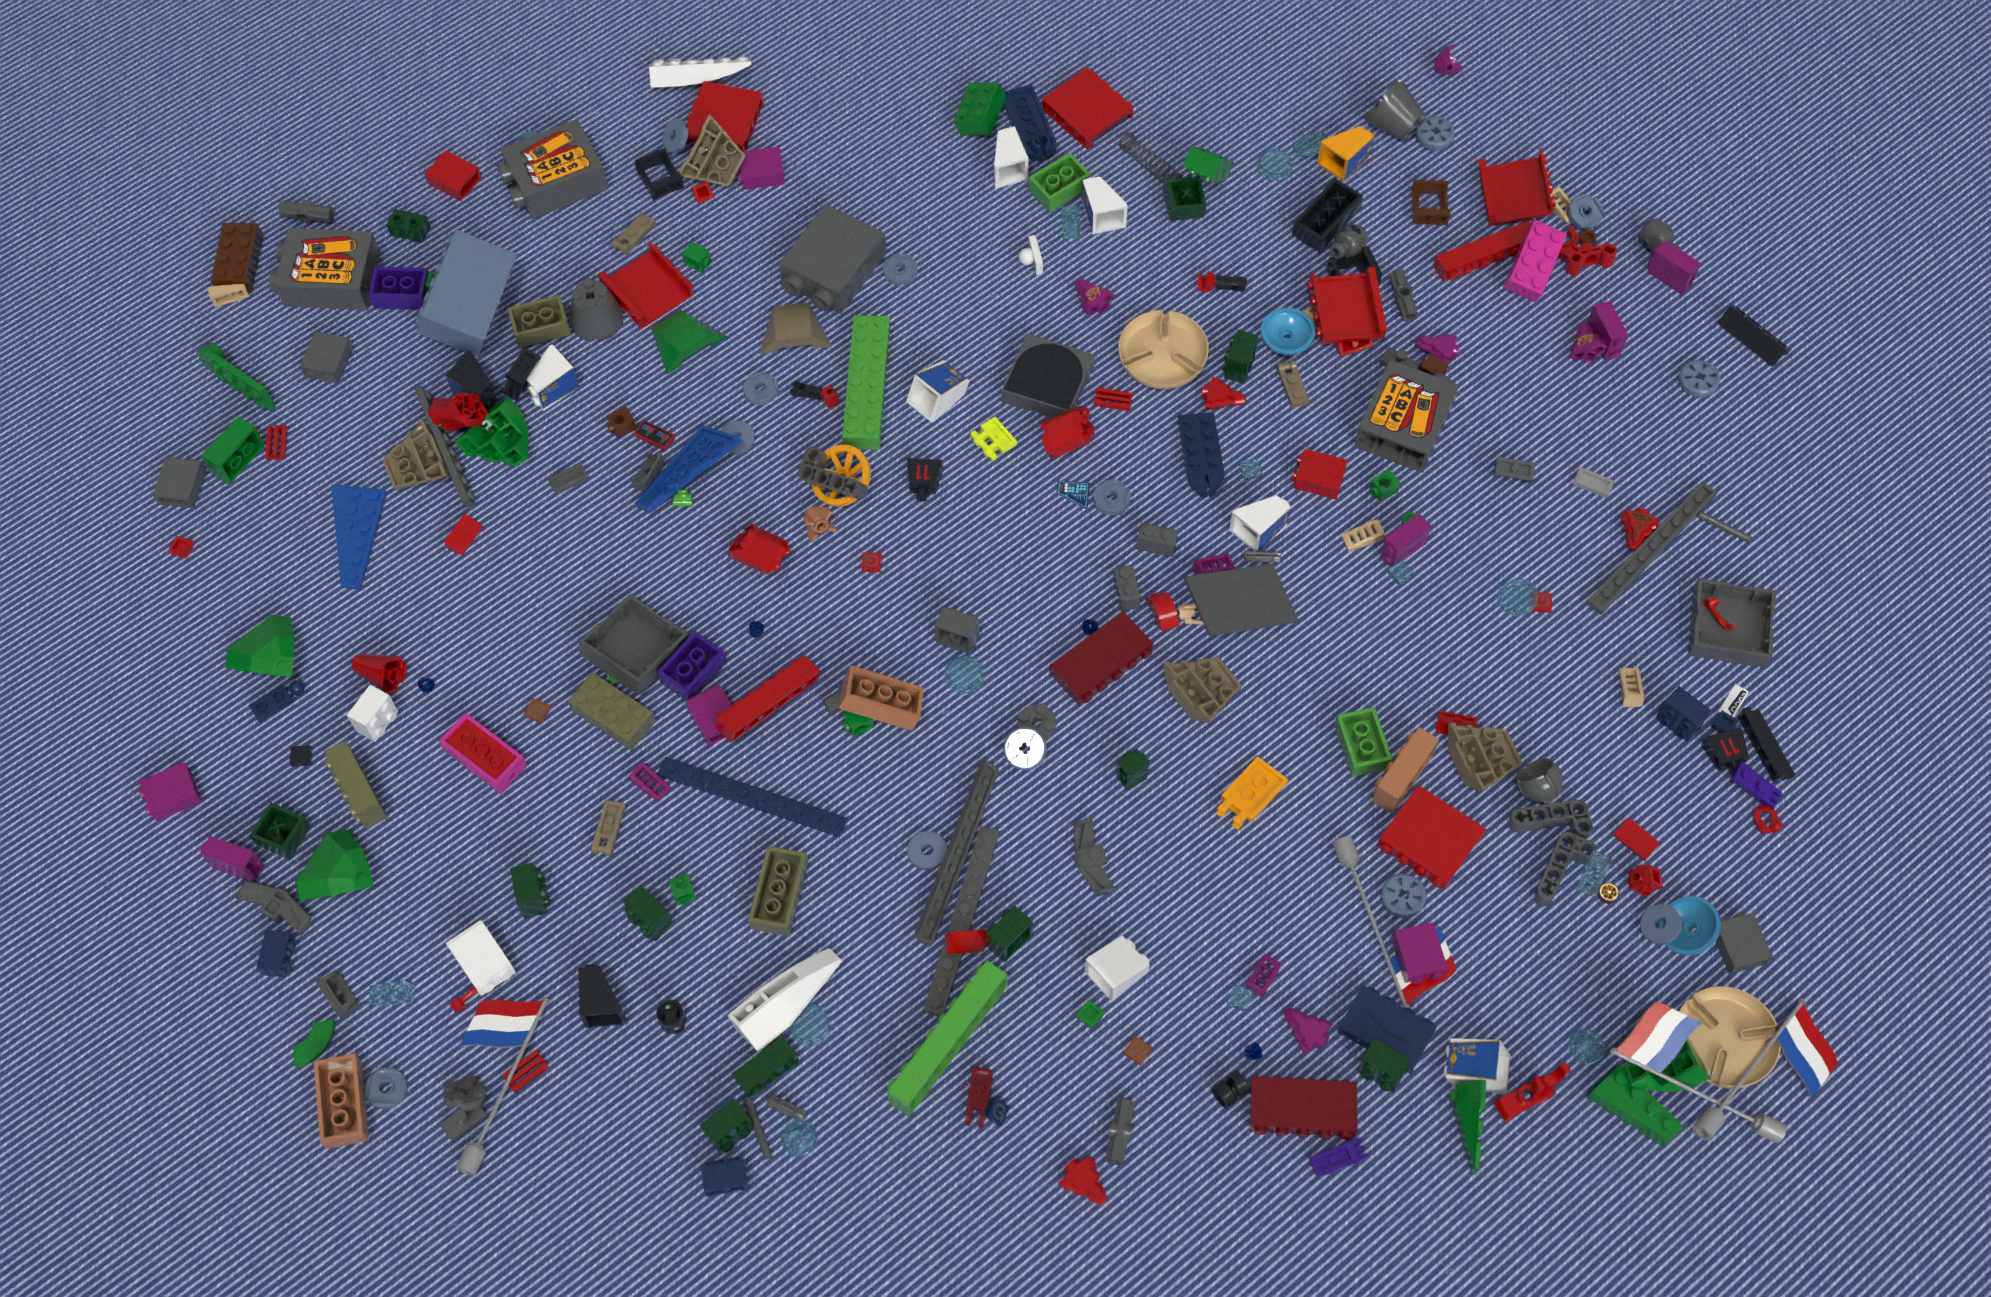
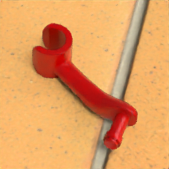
[1704,597,1735,631]
[450,986,478,1012]

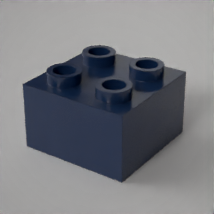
[1656,686,1711,742]

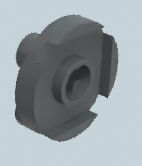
[1017,704,1056,741]
[443,1076,486,1110]

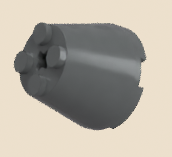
[1364,79,1427,142]
[569,278,623,342]

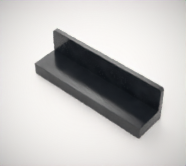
[1717,305,1791,366]
[1737,707,1795,784]

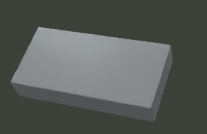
[1573,467,1615,498]

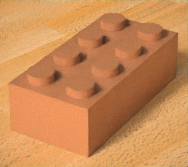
[839,665,924,731]
[1372,727,1439,815]
[314,1053,369,1149]

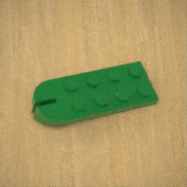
[196,343,276,412]

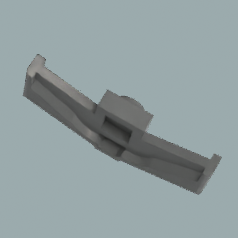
[1073,817,1116,897]
[234,880,311,936]

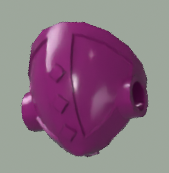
[1434,44,1464,74]

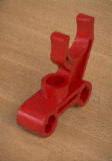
[1558,226,1617,275]
[1493,1062,1571,1123]

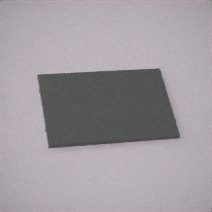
[1184,564,1299,636]

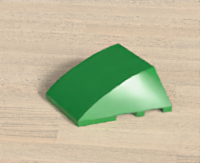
[651,310,726,375]

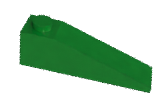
[1450,1080,1486,1175]

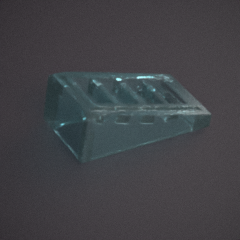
[1062,206,1080,239]
[1576,851,1611,897]
[369,980,414,1006]

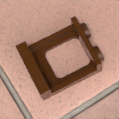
[1411,180,1450,225]

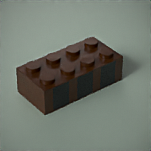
[211,223,263,293]

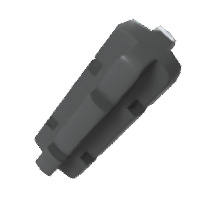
[1244,550,1281,563]
[766,1095,807,1122]

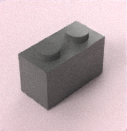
[1136,522,1178,557]
[1113,565,1140,611]

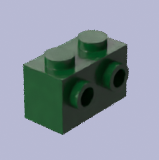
[386,209,431,243]
[1116,749,1149,792]

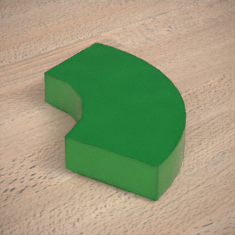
[293,1019,335,1069]

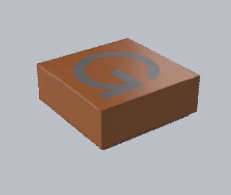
[524,698,551,724]
[1124,1036,1153,1066]

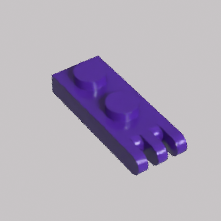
[1730,762,1782,809]
[1308,1137,1370,1179]

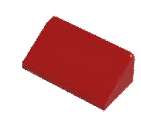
[1334,340,1374,357]
[444,514,483,556]
[1435,711,1477,735]
[1613,817,1660,862]
[944,930,987,955]

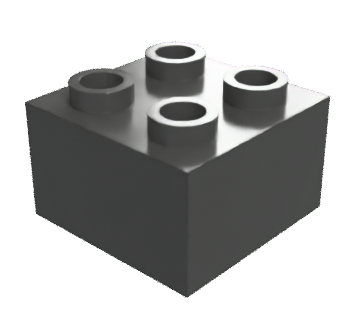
[935,607,980,655]

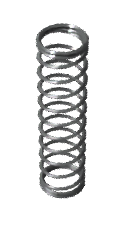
[1119,132,1183,185]

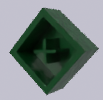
[1163,177,1207,221]
[1222,330,1258,384]
[249,802,311,860]
[510,862,550,919]
[623,885,674,942]
[986,906,1033,963]
[1357,1038,1412,1093]
[700,1098,753,1155]

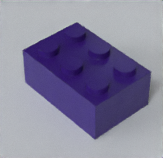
[369,267,428,310]
[657,631,727,701]

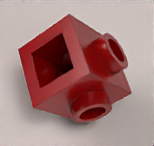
[1628,864,1663,896]

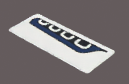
[1719,684,1749,717]

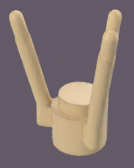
[1179,603,1204,625]

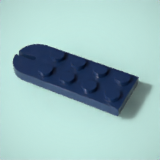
[1003,84,1056,160]
[1177,412,1225,497]

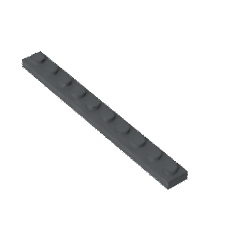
[1586,481,1718,615]
[913,760,999,946]
[923,826,1000,1017]

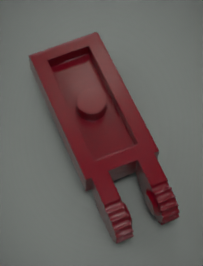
[965,1067,994,1128]

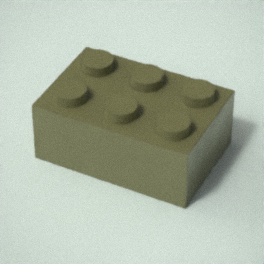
[507,294,571,348]

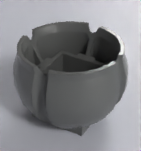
[1516,758,1563,804]

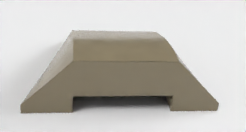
[679,114,746,186]
[760,303,831,354]
[382,418,449,490]
[1163,657,1242,723]
[1448,722,1523,792]

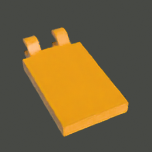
[1216,756,1288,830]

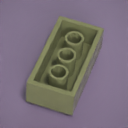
[568,672,656,751]
[324,740,388,829]
[748,846,808,936]

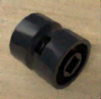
[656,1000,687,1034]
[1211,1070,1250,1109]

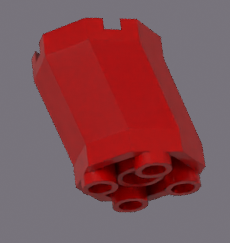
[428,393,488,431]
[1041,406,1095,459]
[728,523,791,575]

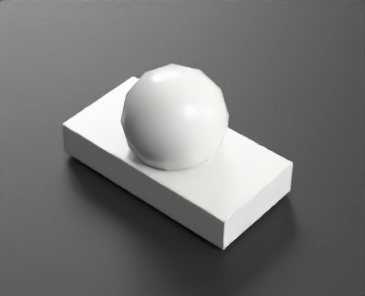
[1019,235,1043,275]

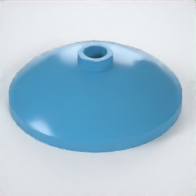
[1261,308,1315,355]
[1658,896,1721,955]

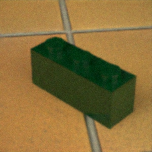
[732,1036,799,1099]

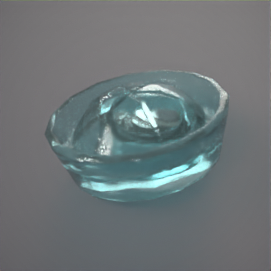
[1568,1029,1605,1064]
[781,1120,818,1156]

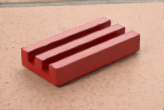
[1094,387,1133,411]
[265,425,288,460]
[502,1050,549,1093]

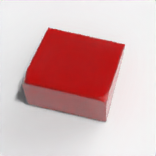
[691,181,714,204]

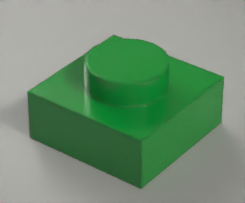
[1076,999,1105,1030]

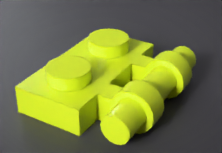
[970,417,1017,461]

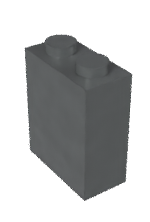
[300,331,353,383]
[153,457,206,508]
[1716,912,1773,975]

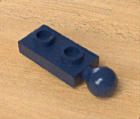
[249,680,305,722]

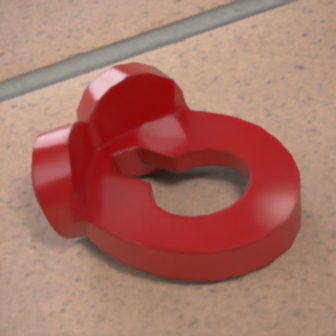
[1753,805,1783,834]

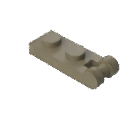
[611,212,656,255]
[1276,359,1310,408]
[591,800,626,857]

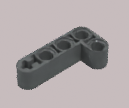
[798,446,868,500]
[1508,800,1593,839]
[1534,832,1597,907]

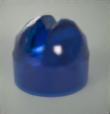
[1082,619,1098,635]
[748,621,764,638]
[417,676,435,693]
[1244,1043,1262,1061]

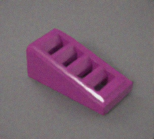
[1192,553,1236,575]
[628,762,671,802]
[1245,954,1282,998]

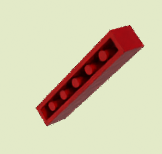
[1433,221,1531,282]
[715,655,820,743]

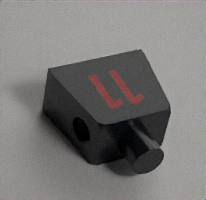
[907,458,943,502]
[1701,728,1749,774]

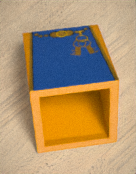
[1317,126,1374,182]

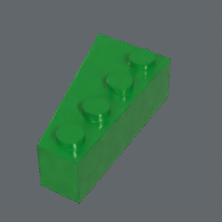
[1586,1065,1684,1147]

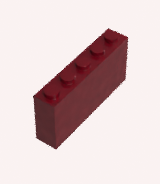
[1049,611,1153,706]
[1249,1076,1357,1140]

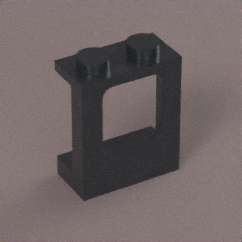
[634,148,684,200]
[1326,246,1382,284]
[501,347,541,401]

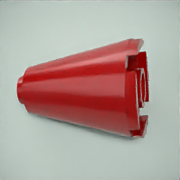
[351,654,407,694]

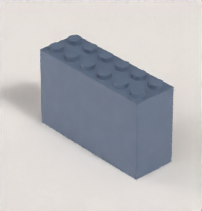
[415,229,517,357]

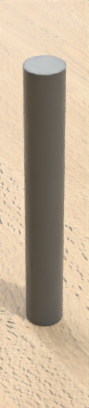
[1698,511,1753,543]
[744,1098,773,1160]

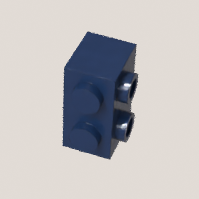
[256,930,296,977]
[701,1157,749,1197]

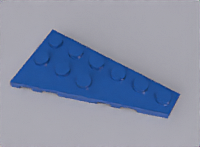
[634,425,742,512]
[331,484,387,590]

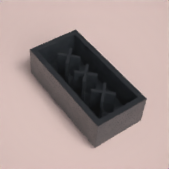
[1292,178,1363,252]

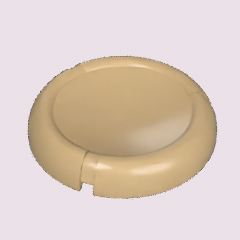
[1118,310,1209,389]
[1679,986,1781,1089]

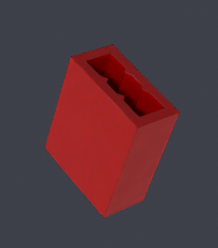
[424,150,482,202]
[1292,449,1348,500]

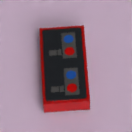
[634,420,675,452]

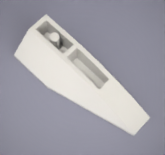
[649,57,752,88]
[727,948,842,1052]

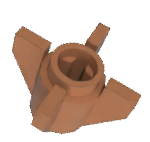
[803,506,837,542]

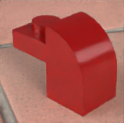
[1145,592,1180,632]

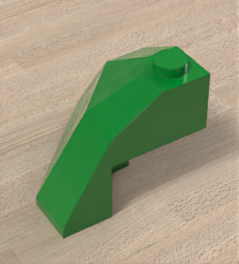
[454,396,529,467]
[225,615,294,677]
[295,829,374,901]
[1625,1038,1710,1093]

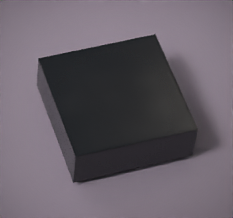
[289,745,312,767]

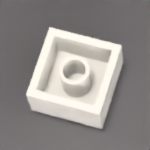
[347,685,398,742]

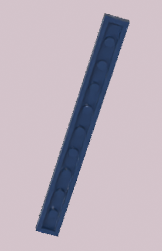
[658,756,848,838]

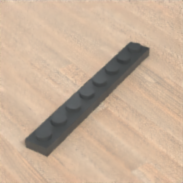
[414,386,476,510]

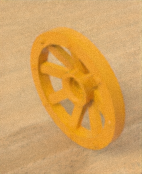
[811,445,871,507]

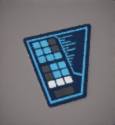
[1057,480,1090,509]

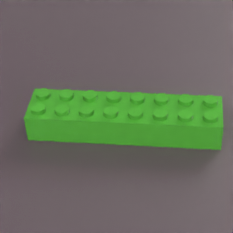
[842,315,891,450]
[887,960,1008,1117]

